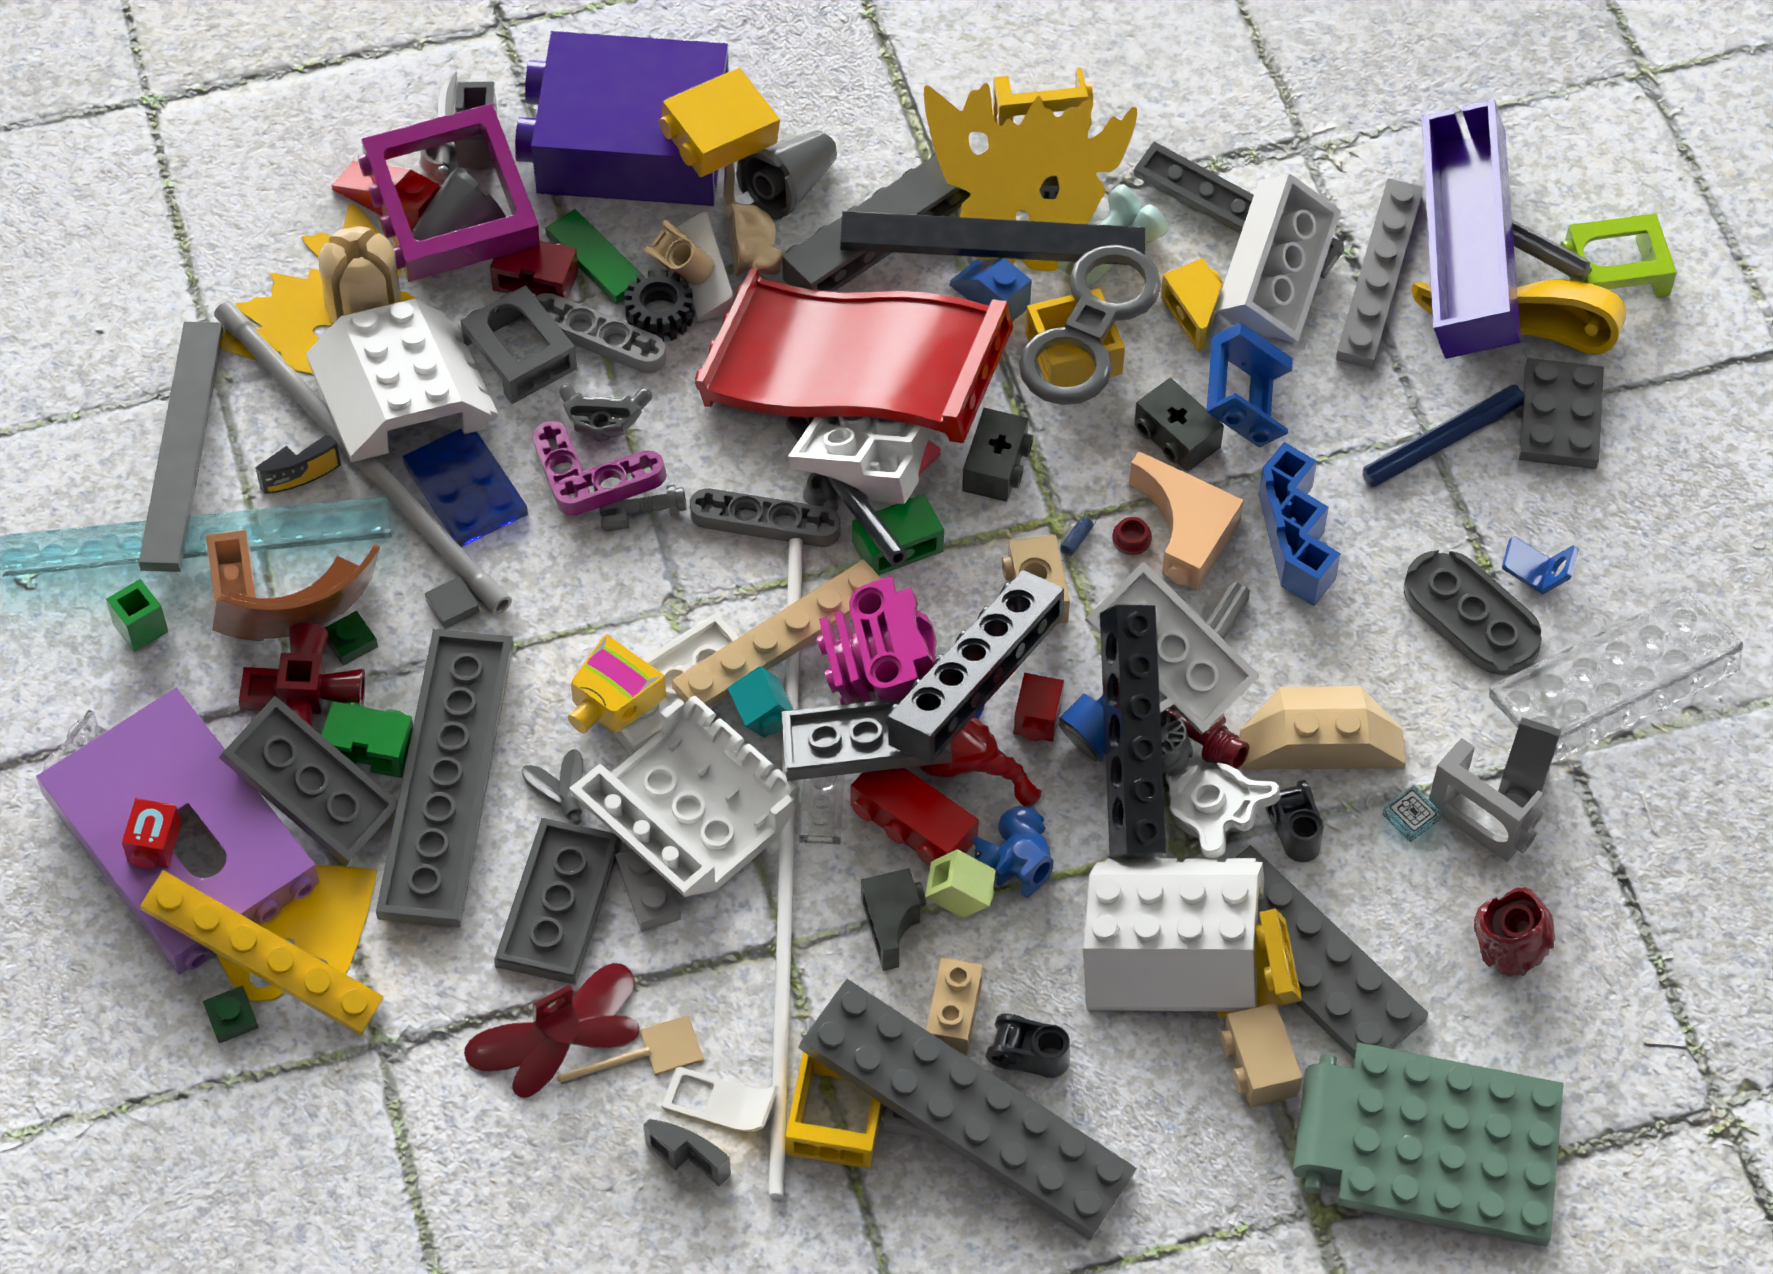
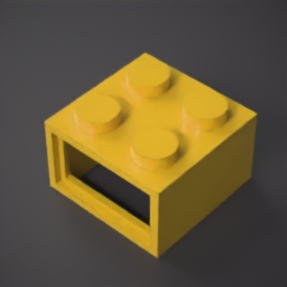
[1025,288,1125,387]

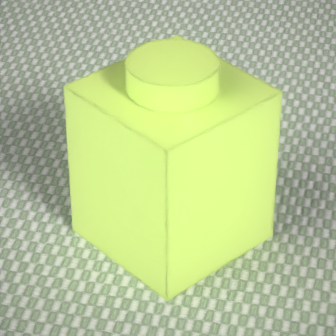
[925,849,996,918]

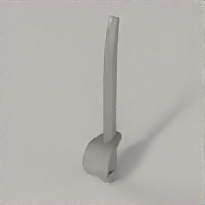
[419,71,458,180]

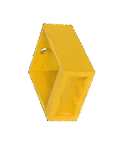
[785,1052,884,1169]

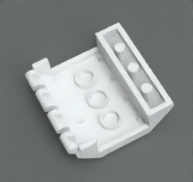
[306,299,499,462]
[569,696,799,897]
[1083,858,1264,1011]

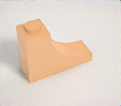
[1129,451,1244,590]

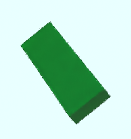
[545,209,645,304]

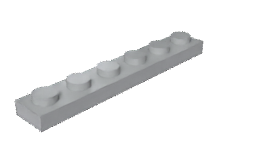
[1336,178,1424,369]

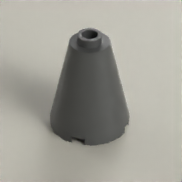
[736,131,837,220]
[411,167,506,241]

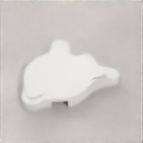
[1165,763,1281,859]

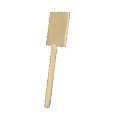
[557,1015,704,1083]

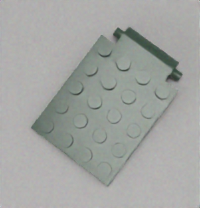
[1293,1042,1564,1247]

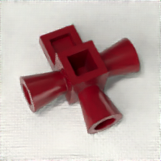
[238,623,365,729]

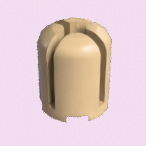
[319,226,401,324]

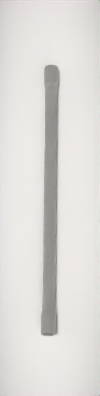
[214,301,512,615]

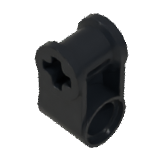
[1265,780,1324,863]
[985,1013,1070,1078]

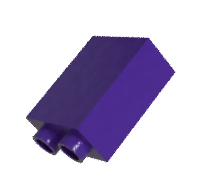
[515,31,729,206]

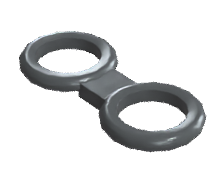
[1019,245,1161,405]

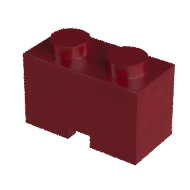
[490,241,579,299]

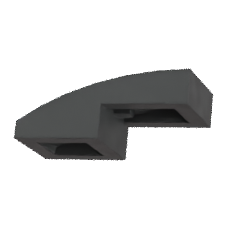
[643,1119,731,1187]

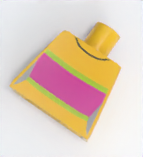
[568,634,666,734]

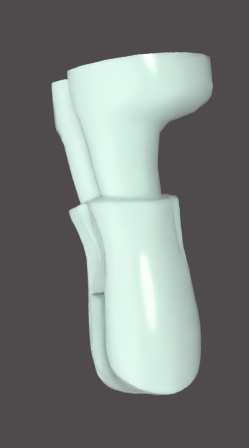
[1058,184,1169,287]

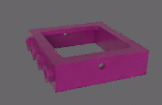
[357,103,540,282]

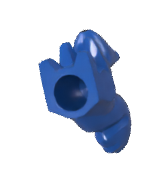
[973,806,1054,898]

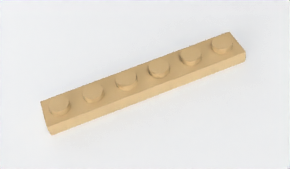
[672,559,881,708]

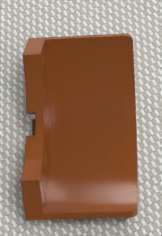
[212,544,380,641]

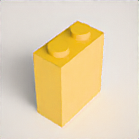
[659,67,780,177]

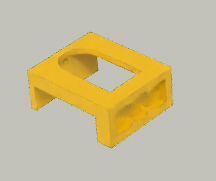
[992,68,1093,129]

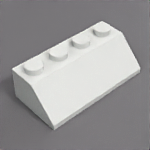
[1215,173,1341,343]

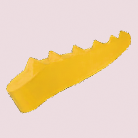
[1411,279,1627,355]

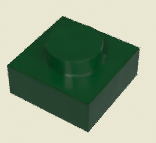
[324,610,378,666]
[203,985,259,1043]

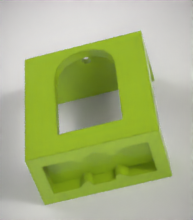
[1560,213,1677,297]

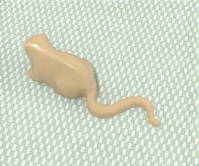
[723,163,782,276]

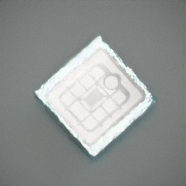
[1382,785,1442,843]

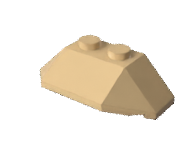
[1239,686,1406,770]

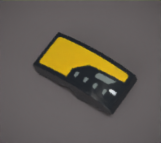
[255,434,341,494]

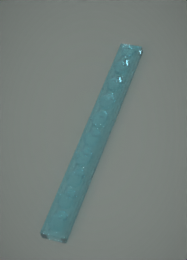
[0,496,392,577]

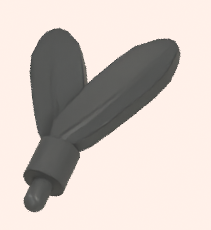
[522,749,583,825]

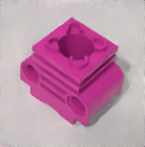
[817,576,937,705]

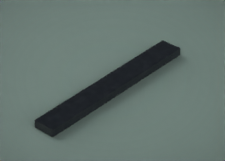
[840,211,1145,265]

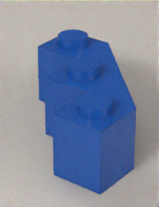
[1258,442,1341,606]

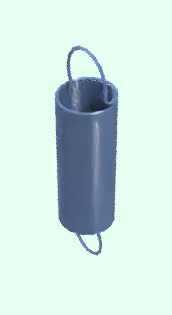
[1059,511,1097,562]

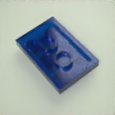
[402,428,528,547]

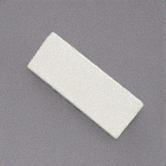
[676,211,734,321]

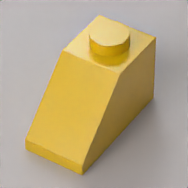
[1161,258,1223,352]

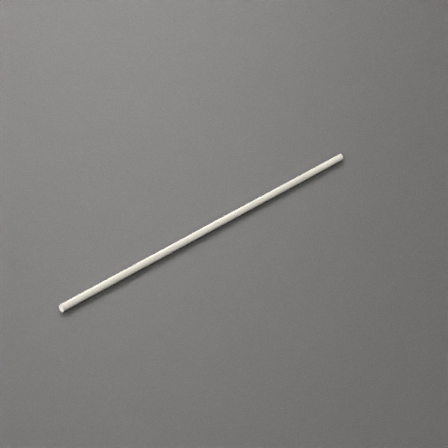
[769,538,803,1200]

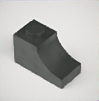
[861,868,926,971]

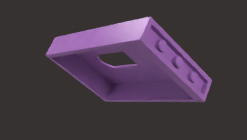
[36,687,319,975]

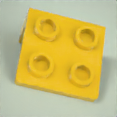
[1217,908,1302,1019]

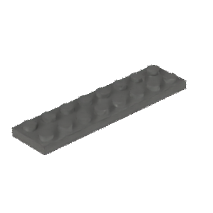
[376,629,514,928]
[798,979,1137,1240]

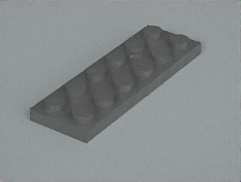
[1235,845,1428,1059]

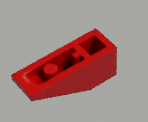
[331,161,441,230]

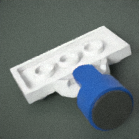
[1059,561,1260,762]

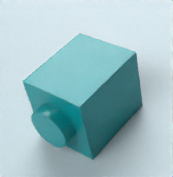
[727,666,794,738]

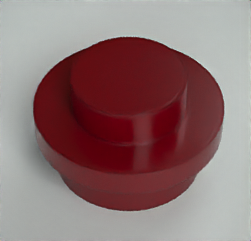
[1112,517,1152,555]

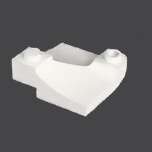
[788,416,932,504]

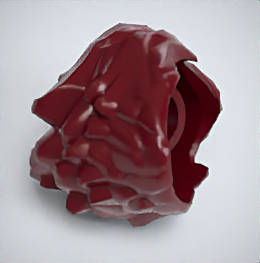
[1474,887,1556,976]

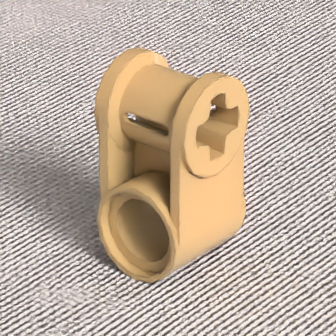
[642,220,714,285]

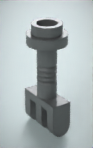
[599,484,687,531]

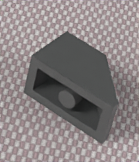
[1498,717,1562,808]

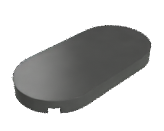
[1403,550,1542,675]

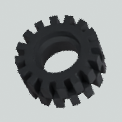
[624,269,694,342]

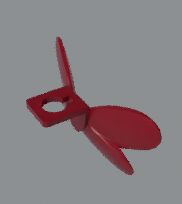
[464,963,640,1098]

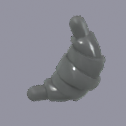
[559,384,652,441]

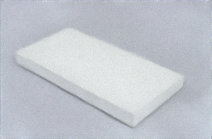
[611,613,739,755]

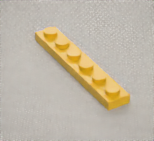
[140,870,384,1036]

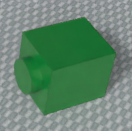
[106,579,169,652]

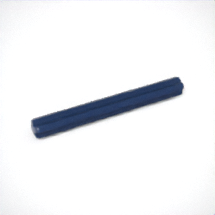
[1362,384,1525,487]

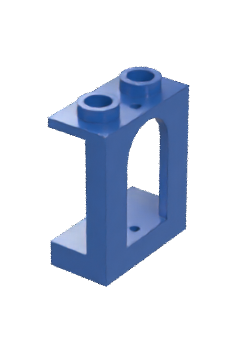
[1206,322,1293,448]

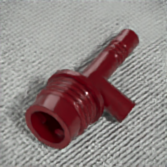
[1163,708,1250,770]

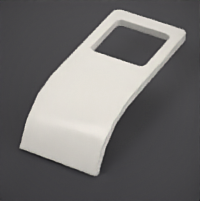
[662,1067,779,1132]

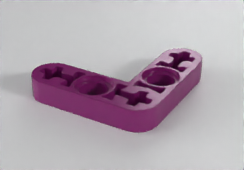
[533,421,667,516]

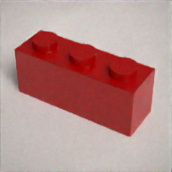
[850,768,979,866]

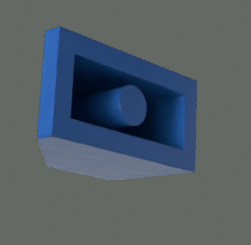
[950,258,1032,322]

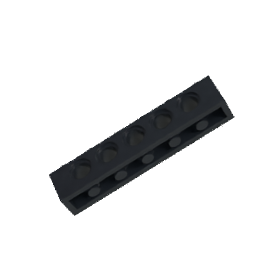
[886,570,1064,765]
[1100,604,1166,859]

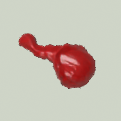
[919,717,1042,807]

